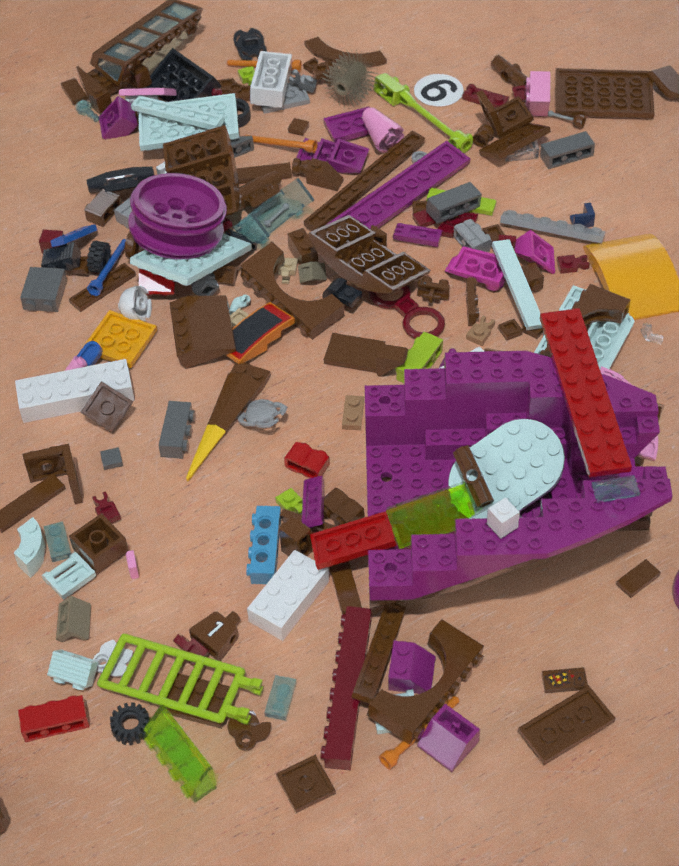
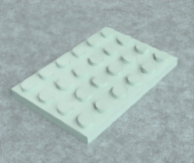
[139,93,239,151]
[130,234,252,286]

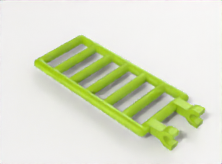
[97,633,264,725]

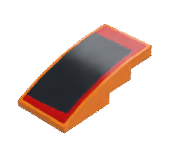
[226,302,294,364]

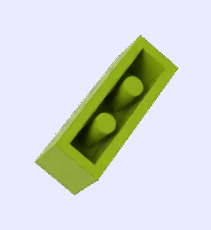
[395,332,443,383]

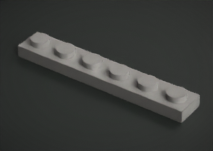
[500,210,606,243]

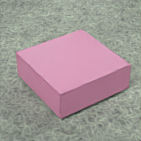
[126,550,139,579]

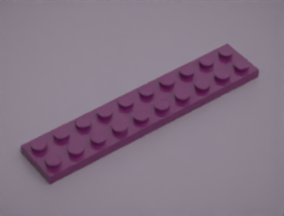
[327,140,471,229]

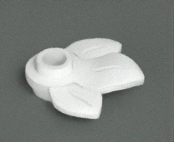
[93,640,133,677]

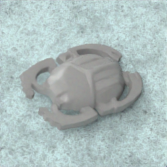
[237,399,288,429]

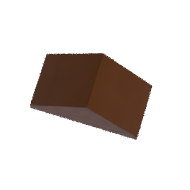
[376,344,409,377]

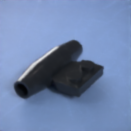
[86,166,154,193]

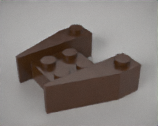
[76,53,152,114]

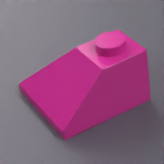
[515,230,555,274]

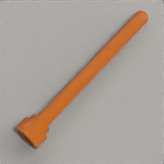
[227,59,302,73]
[245,135,318,153]
[379,696,459,770]

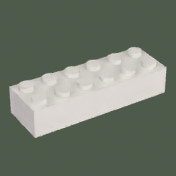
[15,359,135,423]

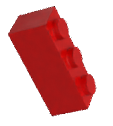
[18,695,90,743]

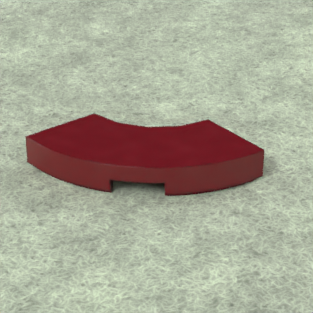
[437,213,478,238]

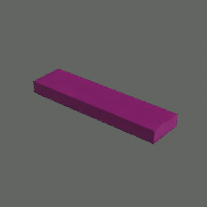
[302,476,324,527]

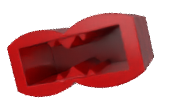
[284,442,330,479]

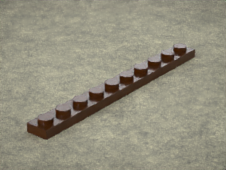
[304,131,425,231]

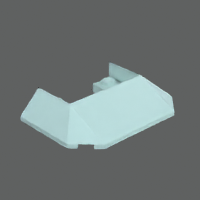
[534,285,635,369]

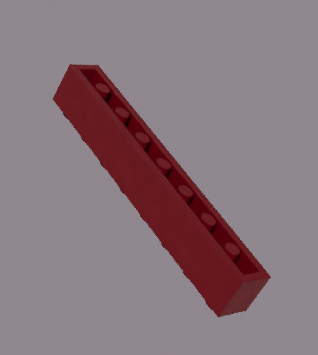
[320,606,372,771]

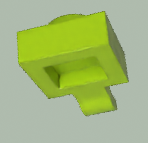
[238,66,255,86]
[275,488,303,515]

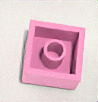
[525,71,550,116]

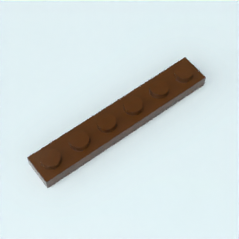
[352,603,406,703]

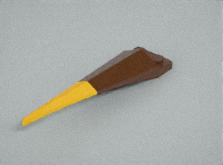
[186,363,271,482]

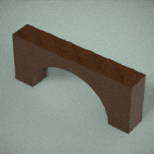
[240,242,344,340]
[540,284,631,358]
[367,619,484,744]

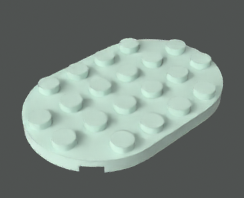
[449,419,565,519]

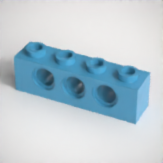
[246,506,281,584]

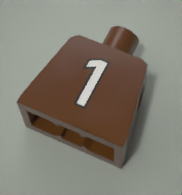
[189,611,241,661]

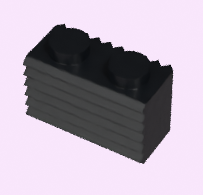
[41,242,81,270]

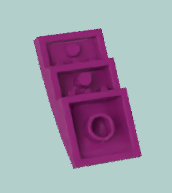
[296,138,369,173]

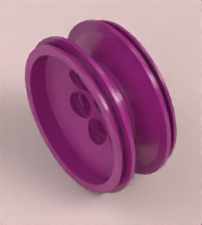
[128,173,227,259]

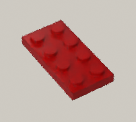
[310,510,397,570]

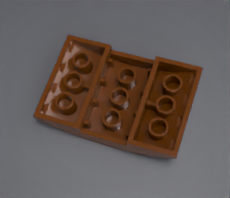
[163,125,240,216]
[308,215,431,293]

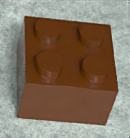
[69,513,129,574]

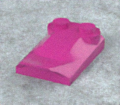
[445,246,506,291]

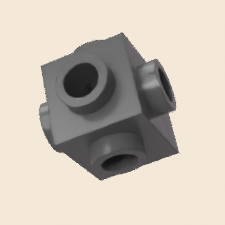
[191,273,220,296]

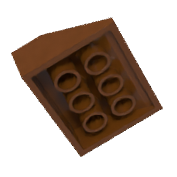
[169,295,236,369]

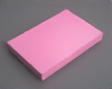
[119,88,176,96]

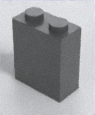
[20,267,67,312]

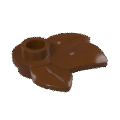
[227,711,271,750]

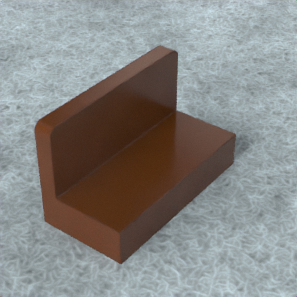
[212,264,240,284]

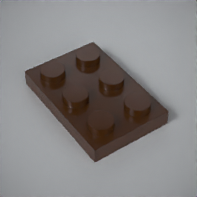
[160,673,230,729]

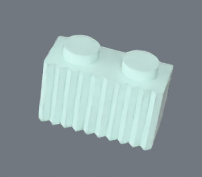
[47,649,99,690]

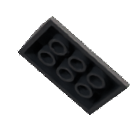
[146,48,222,102]

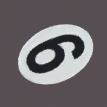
[414,74,463,107]

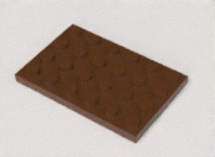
[555,68,655,119]

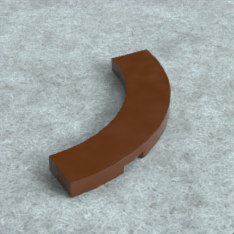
[304,37,387,67]

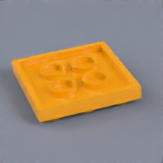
[82,310,158,368]

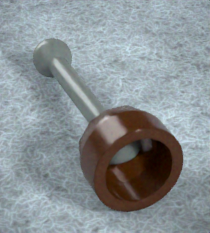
[548,110,586,129]

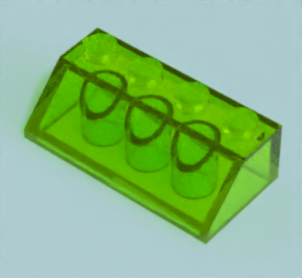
[386,481,476,549]
[144,705,217,803]

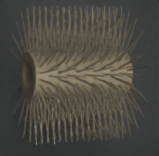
[321,49,380,108]

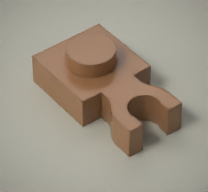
[466,316,495,346]

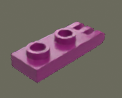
[392,223,442,247]

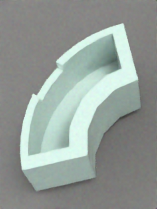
[14,517,46,578]

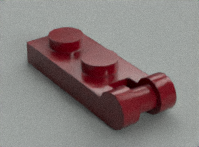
[462,84,509,109]

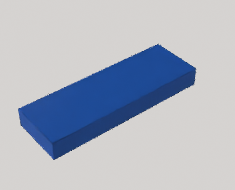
[50,224,97,247]

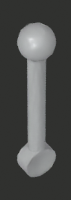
[264,203,289,227]

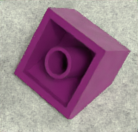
[98,96,137,140]
[388,640,436,694]

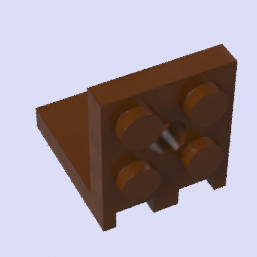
[477,90,534,139]
[22,443,83,504]

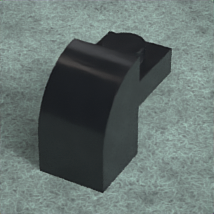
[322,278,362,308]

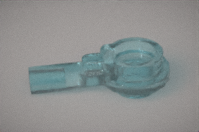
[75,100,99,122]

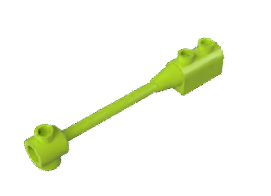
[373,73,473,153]

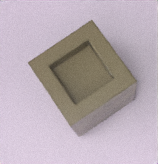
[298,262,327,283]

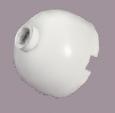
[118,286,152,321]

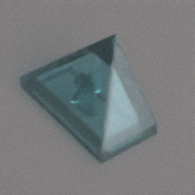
[591,475,640,503]

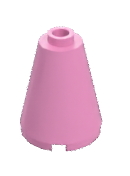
[362,108,404,153]

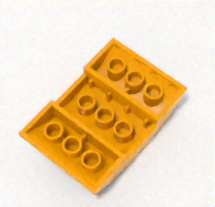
[583,233,679,320]

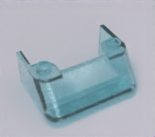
[233,178,315,245]

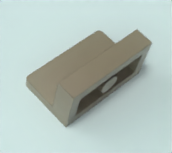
[56,596,91,642]

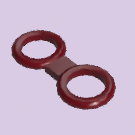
[369,285,445,339]

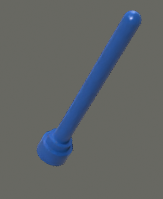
[87,239,126,296]

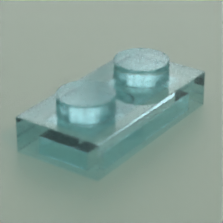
[43,521,71,562]
[264,675,297,721]

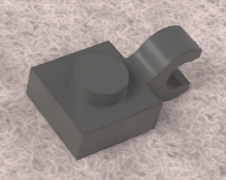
[288,69,317,93]

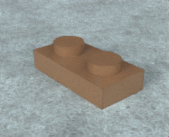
[342,395,364,430]

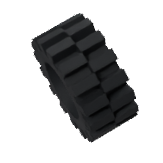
[87,240,111,273]
[110,702,151,746]

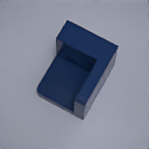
[570,202,595,228]

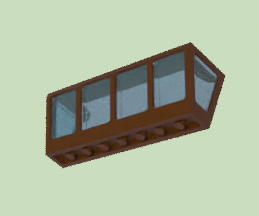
[90,0,203,87]

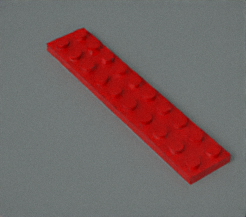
[540,308,632,478]

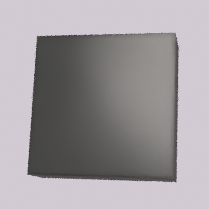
[100,447,123,470]

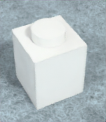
[487,498,520,538]

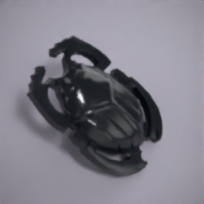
[233,28,267,60]

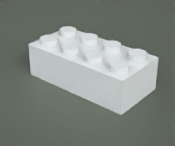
[250,51,292,107]
[247,550,329,641]

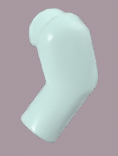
[229,295,251,315]

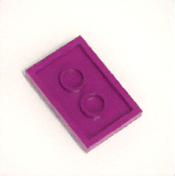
[323,106,370,143]

